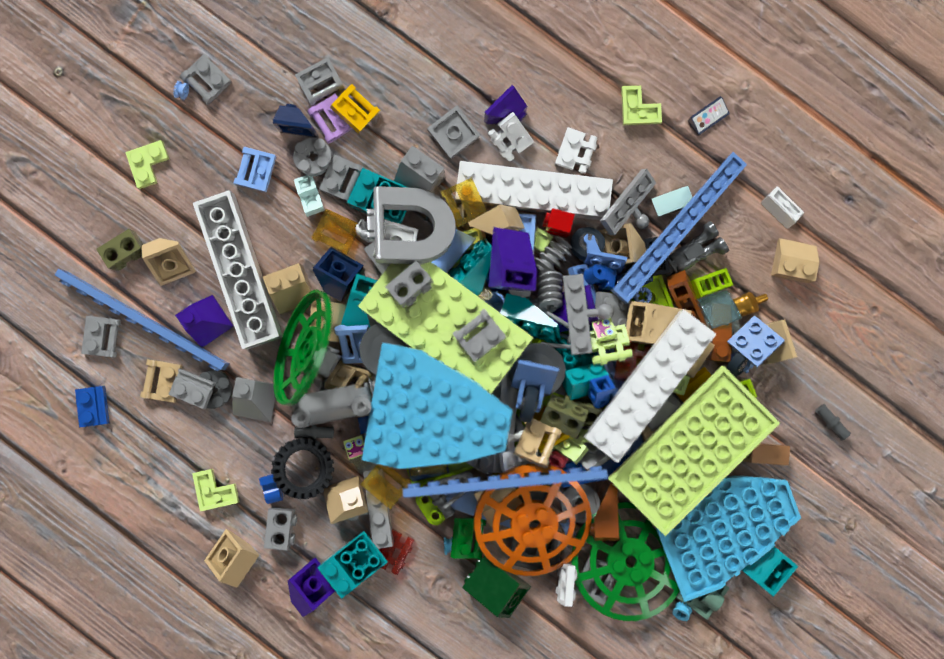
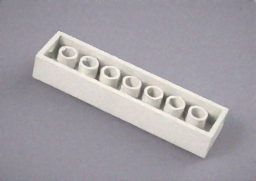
[455,161,613,220]
[193,190,283,350]
[583,310,716,463]

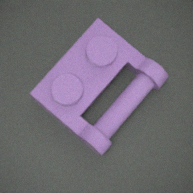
[307,93,353,144]

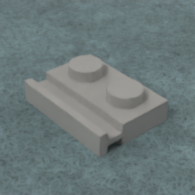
[169,369,216,409]

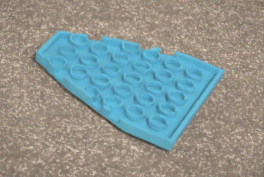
[362,343,513,469]
[655,476,801,602]

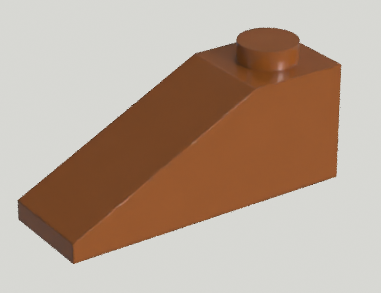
[667,270,708,327]
[706,304,732,362]
[591,482,619,541]

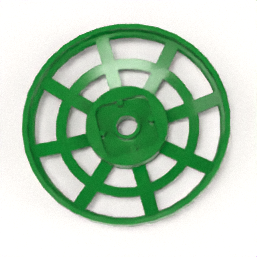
[273,290,332,406]
[571,502,679,621]

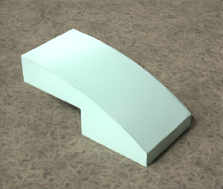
[294,175,325,217]
[652,186,692,217]

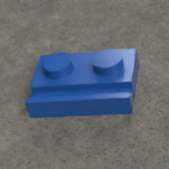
[75,386,110,428]

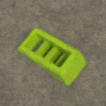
[690,268,733,299]

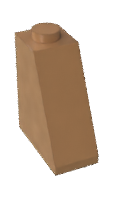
[742,443,790,466]

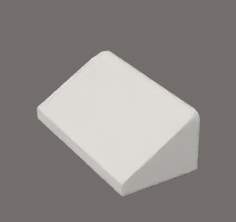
[761,187,804,229]

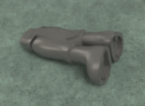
[660,221,729,277]

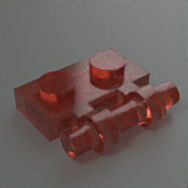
[614,342,652,381]
[379,529,415,575]

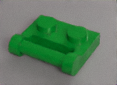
[450,518,486,559]

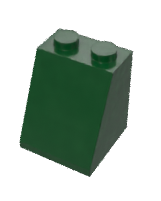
[462,555,531,618]

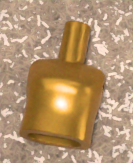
[731,292,768,318]

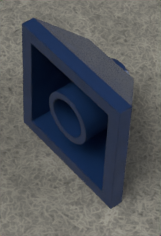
[273,104,318,138]
[312,247,364,301]

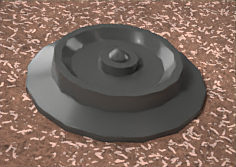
[359,322,412,375]
[508,343,565,397]

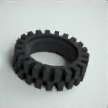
[271,438,334,499]

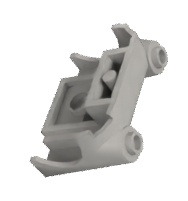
[291,382,372,428]

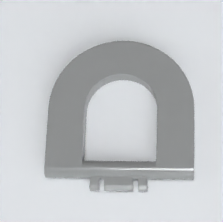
[367,186,456,264]

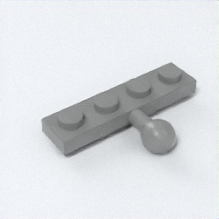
[600,169,656,235]
[563,274,613,355]
[348,469,394,549]

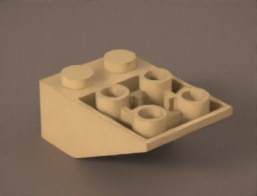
[626,301,692,345]

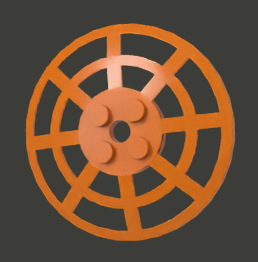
[474,463,591,576]

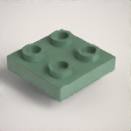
[676,585,730,619]

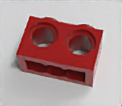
[542,208,575,238]

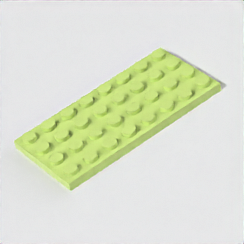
[358,262,533,394]
[608,366,780,536]

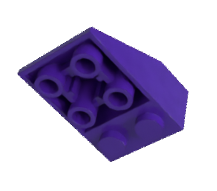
[489,227,537,292]

